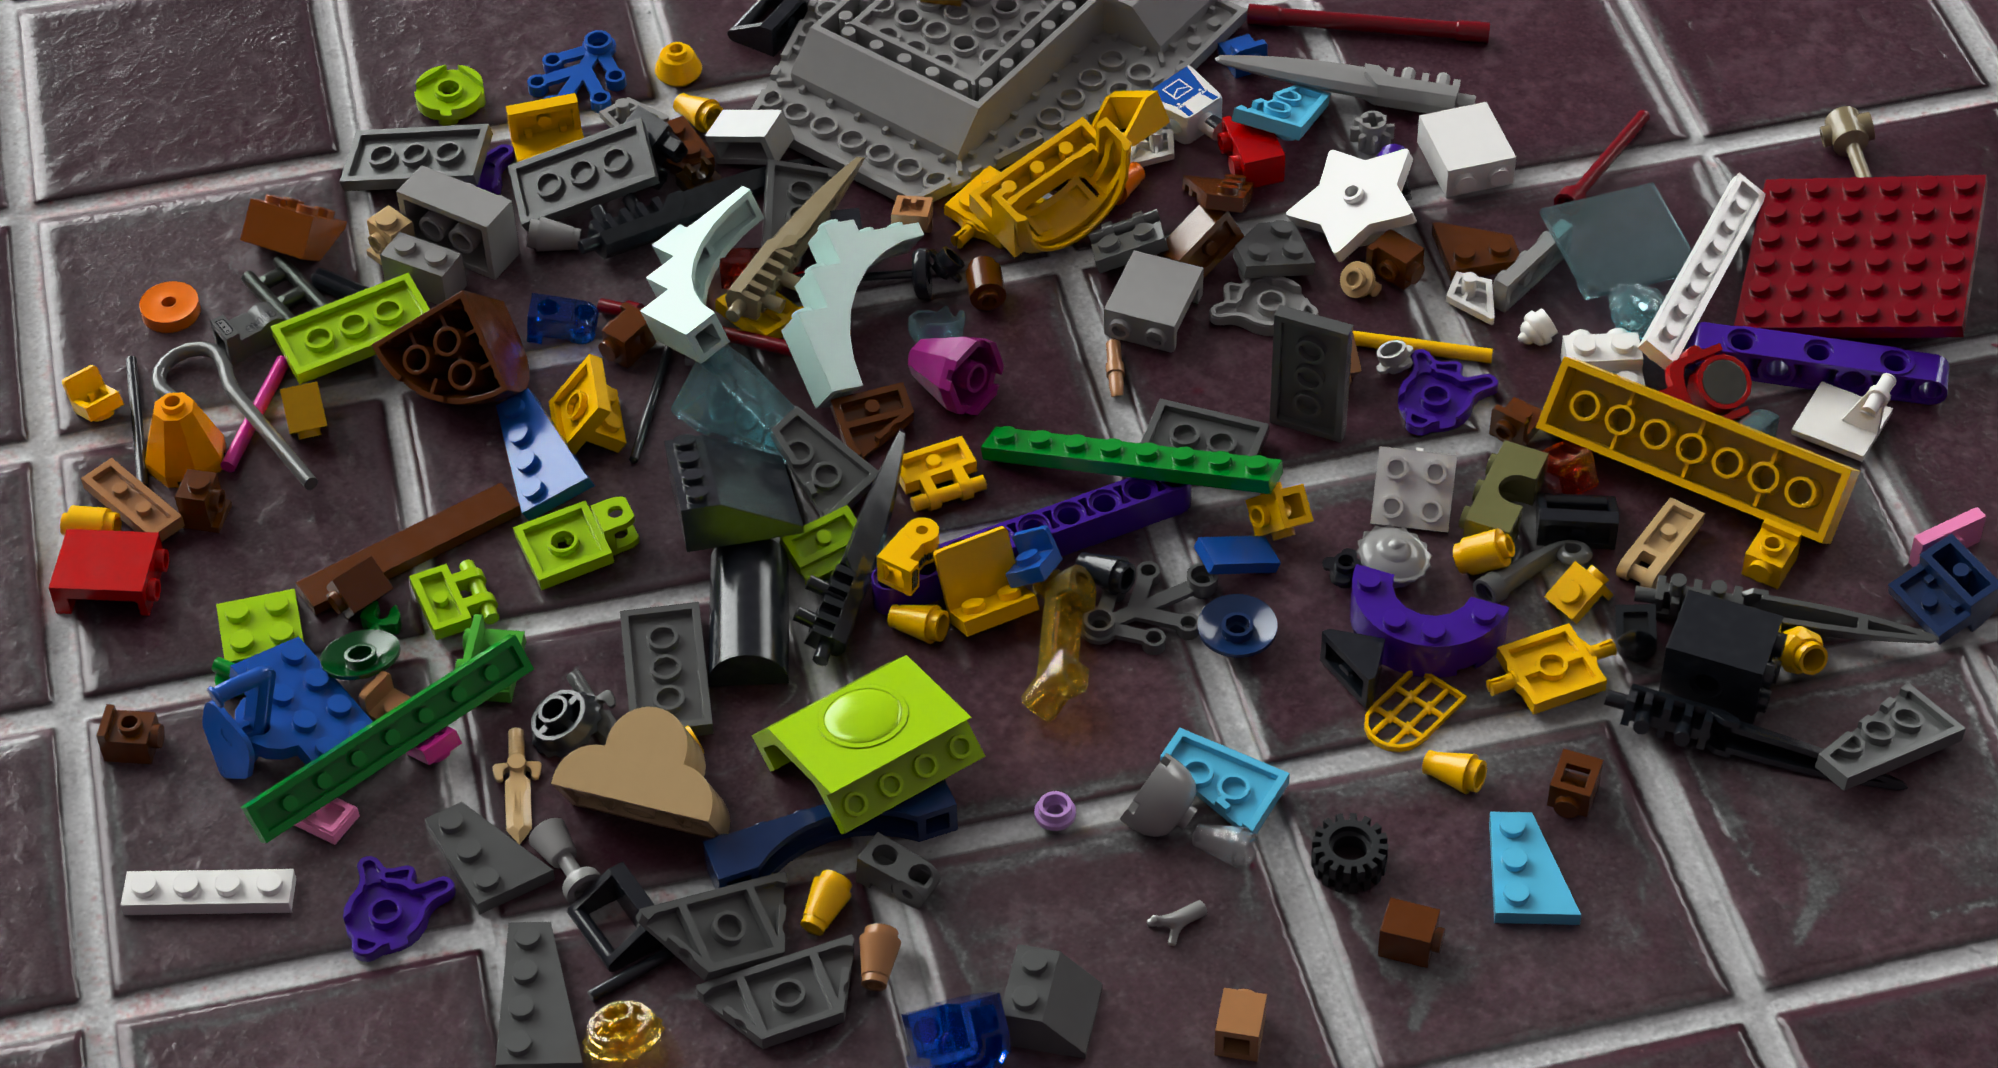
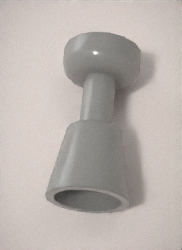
[529,818,601,904]

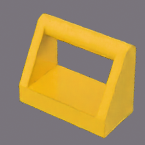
[1091,91,1170,147]

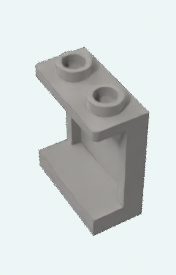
[1104,250,1204,352]

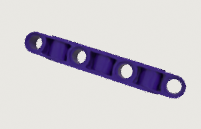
[1685,322,1950,405]

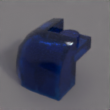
[901,992,1011,1068]

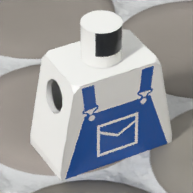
[1150,65,1222,144]

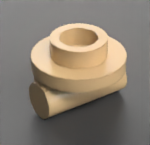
[1340,261,1382,298]

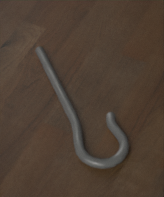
[151,341,318,490]

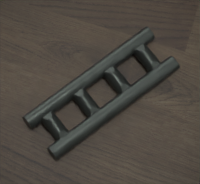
[241,255,329,320]

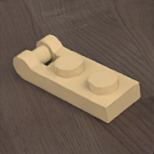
[1616,497,1705,589]

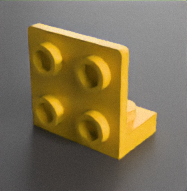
[933,526,1040,637]

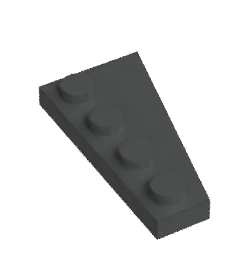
[1815,682,1966,791]

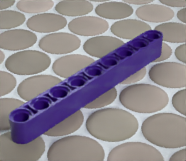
[871,477,1192,616]

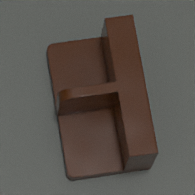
[1157,204,1244,279]

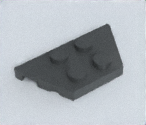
[636,871,787,981]
[696,934,855,1049]

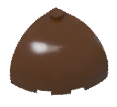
[372,290,530,405]

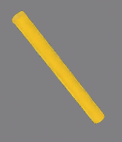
[1353,331,1493,364]

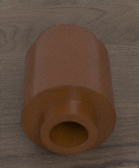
[965,256,1007,310]

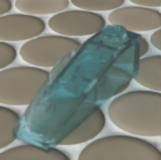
[671,344,795,463]

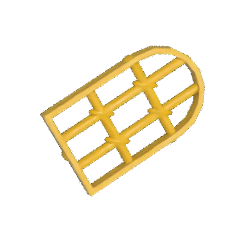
[1364,671,1467,752]

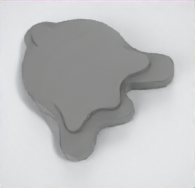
[1209,268,1319,336]

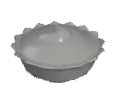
[1357,524,1432,588]

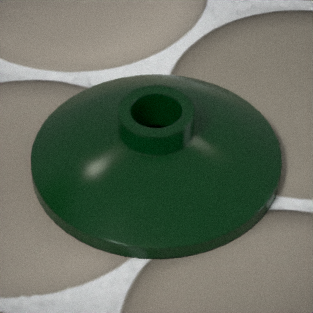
[320,629,401,680]

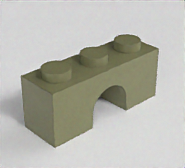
[1459,440,1549,543]

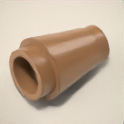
[859,923,901,991]

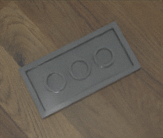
[508,117,660,231]
[339,124,493,191]
[1269,305,1353,443]
[620,602,714,736]

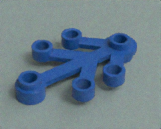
[527,30,627,113]

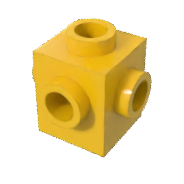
[1245,482,1314,541]

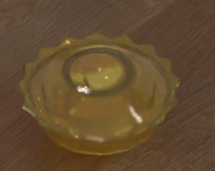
[582,1000,665,1064]

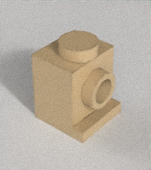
[366,205,415,265]

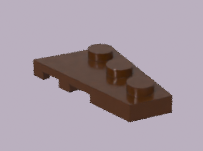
[1182,174,1254,213]

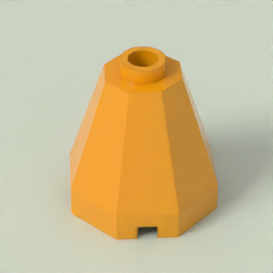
[145,392,226,488]

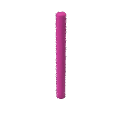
[220,355,289,472]

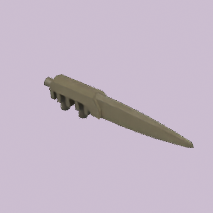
[725,157,864,322]

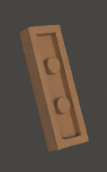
[81,458,185,542]

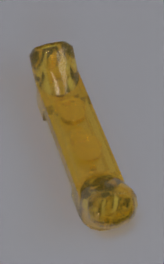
[1021,564,1096,722]

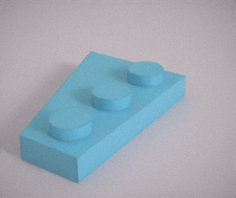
[1232,85,1331,141]
[1160,727,1290,841]
[1489,812,1581,925]

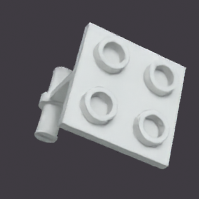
[1791,373,1897,462]
[1370,446,1457,533]

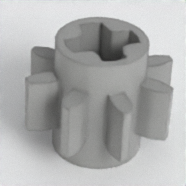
[1350,111,1395,155]

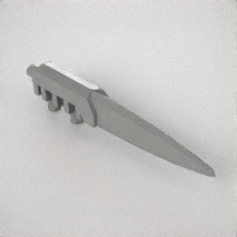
[1215,55,1476,113]

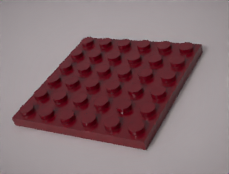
[1734,174,1988,338]

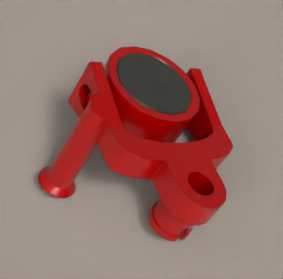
[1659,343,1752,421]

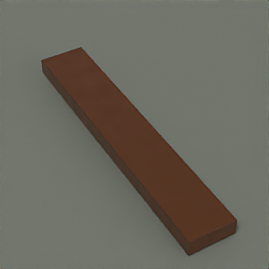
[295,482,521,616]

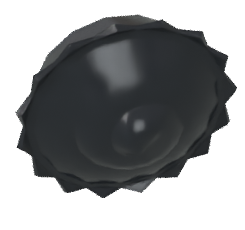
[531,690,602,758]

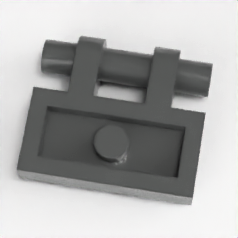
[1088,209,1169,274]

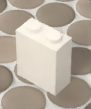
[1417,102,1516,198]

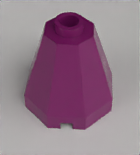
[908,337,1004,415]

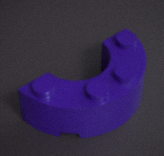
[1350,564,1510,678]

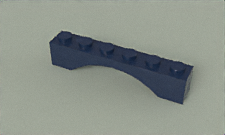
[703,779,958,889]

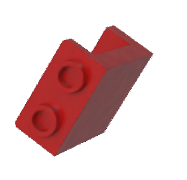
[48,529,169,616]

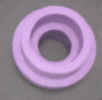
[1034,791,1076,831]

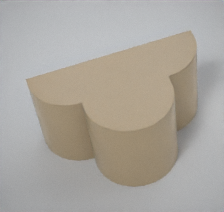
[551,707,730,839]

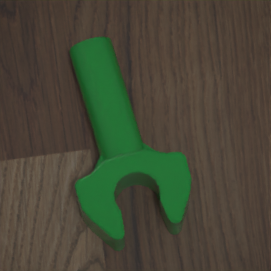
[360,601,402,635]

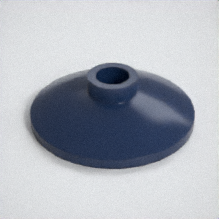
[1197,594,1278,658]

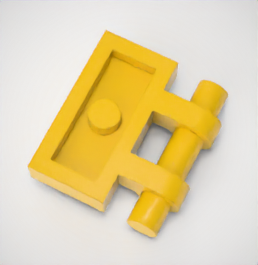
[899,436,987,512]

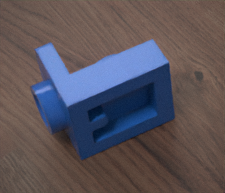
[1218,34,1268,79]
[1005,525,1063,588]

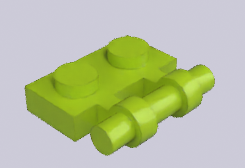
[409,559,499,640]

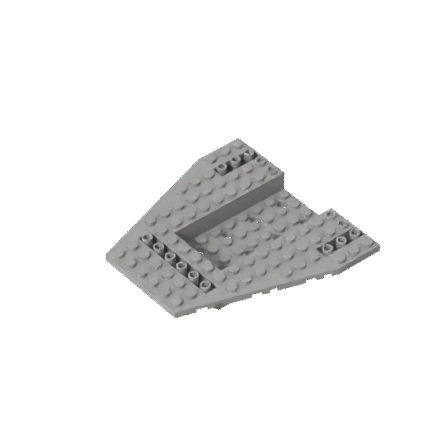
[751,0,1248,202]

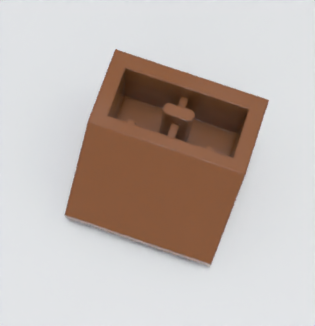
[240,194,347,261]

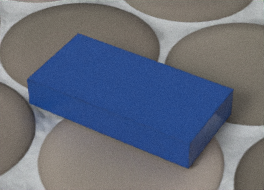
[1194,536,1281,574]

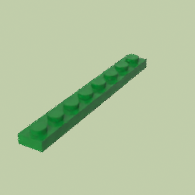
[981,426,1283,494]
[241,634,534,843]

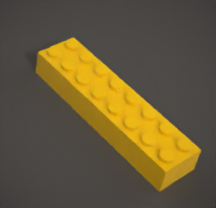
[1536,356,1860,544]

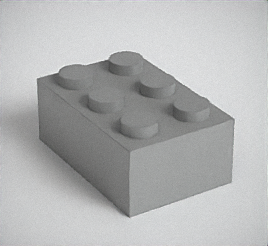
[396,165,520,280]

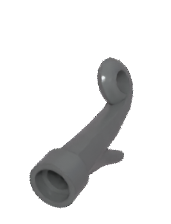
[1473,540,1593,604]

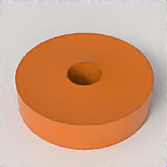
[139,281,201,333]

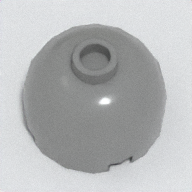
[1119,753,1198,837]

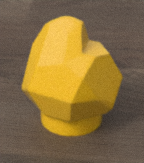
[1778,626,1828,675]

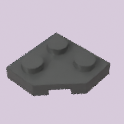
[1233,220,1315,278]

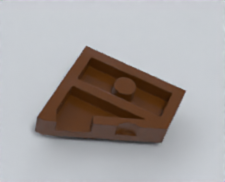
[1432,222,1520,281]
[830,382,914,459]

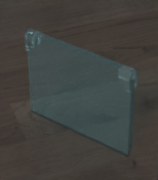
[1539,182,1692,300]

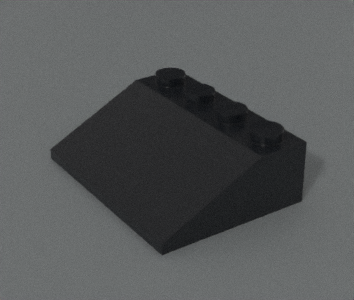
[664,434,804,552]

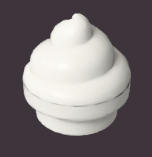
[1518,308,1558,346]

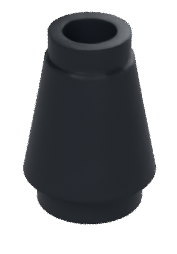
[1075,552,1136,595]

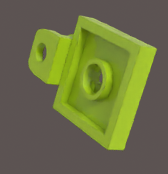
[513,497,640,590]

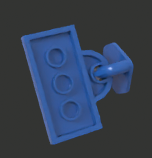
[202,636,373,779]

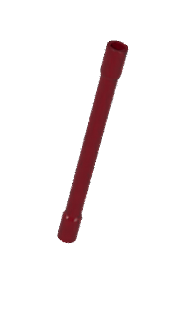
[1247,4,1490,43]

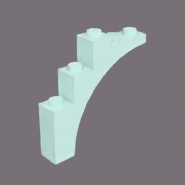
[640,186,764,364]
[781,219,924,409]

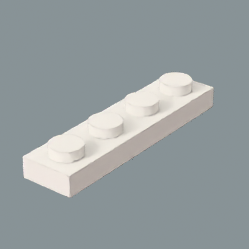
[121,869,296,915]

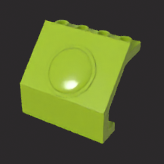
[751,655,986,834]

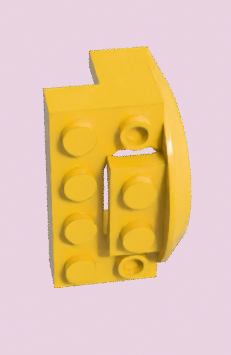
[969,117,1132,258]

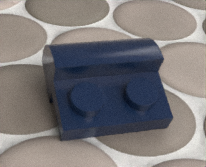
[1888,533,1998,645]

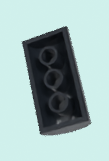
[708,539,789,687]

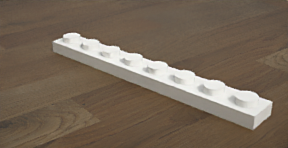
[1638,172,1766,370]

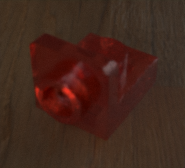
[719,248,760,289]
[1542,440,1599,494]

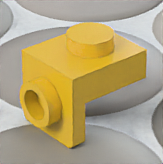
[62,365,124,422]
[1544,561,1614,625]

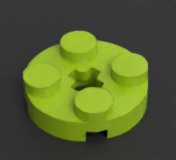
[414,65,486,126]

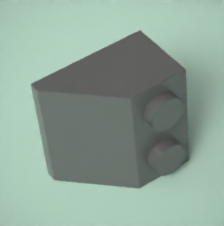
[999,944,1103,1059]

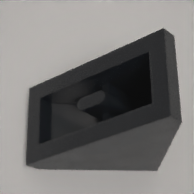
[1320,629,1385,709]

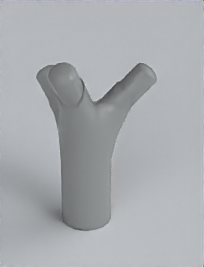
[1147,900,1207,946]

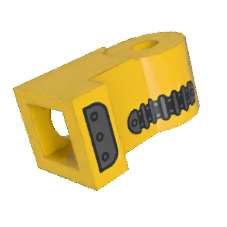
[877,518,939,596]

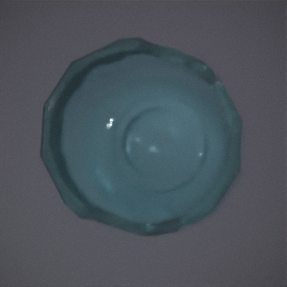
[907,306,966,343]

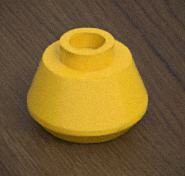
[655,42,702,87]

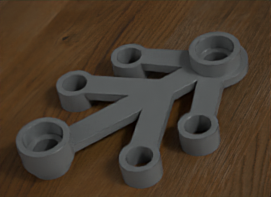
[1079,561,1218,655]

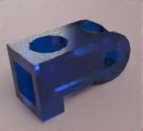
[527,293,599,344]

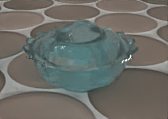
[1608,280,1666,339]

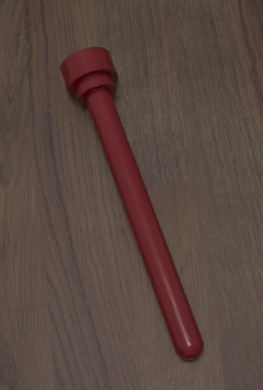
[1554,110,1650,218]

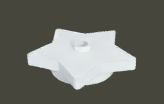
[1286,149,1417,262]

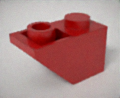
[1217,116,1285,188]

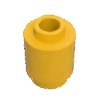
[60,505,122,536]
[1453,528,1515,576]

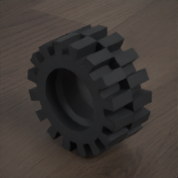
[1311,813,1388,894]

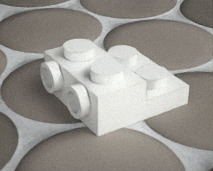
[1560,328,1645,386]

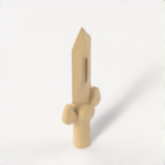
[492,727,542,845]

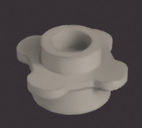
[1376,340,1414,374]

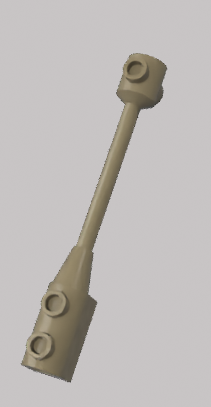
[1819,106,1875,177]

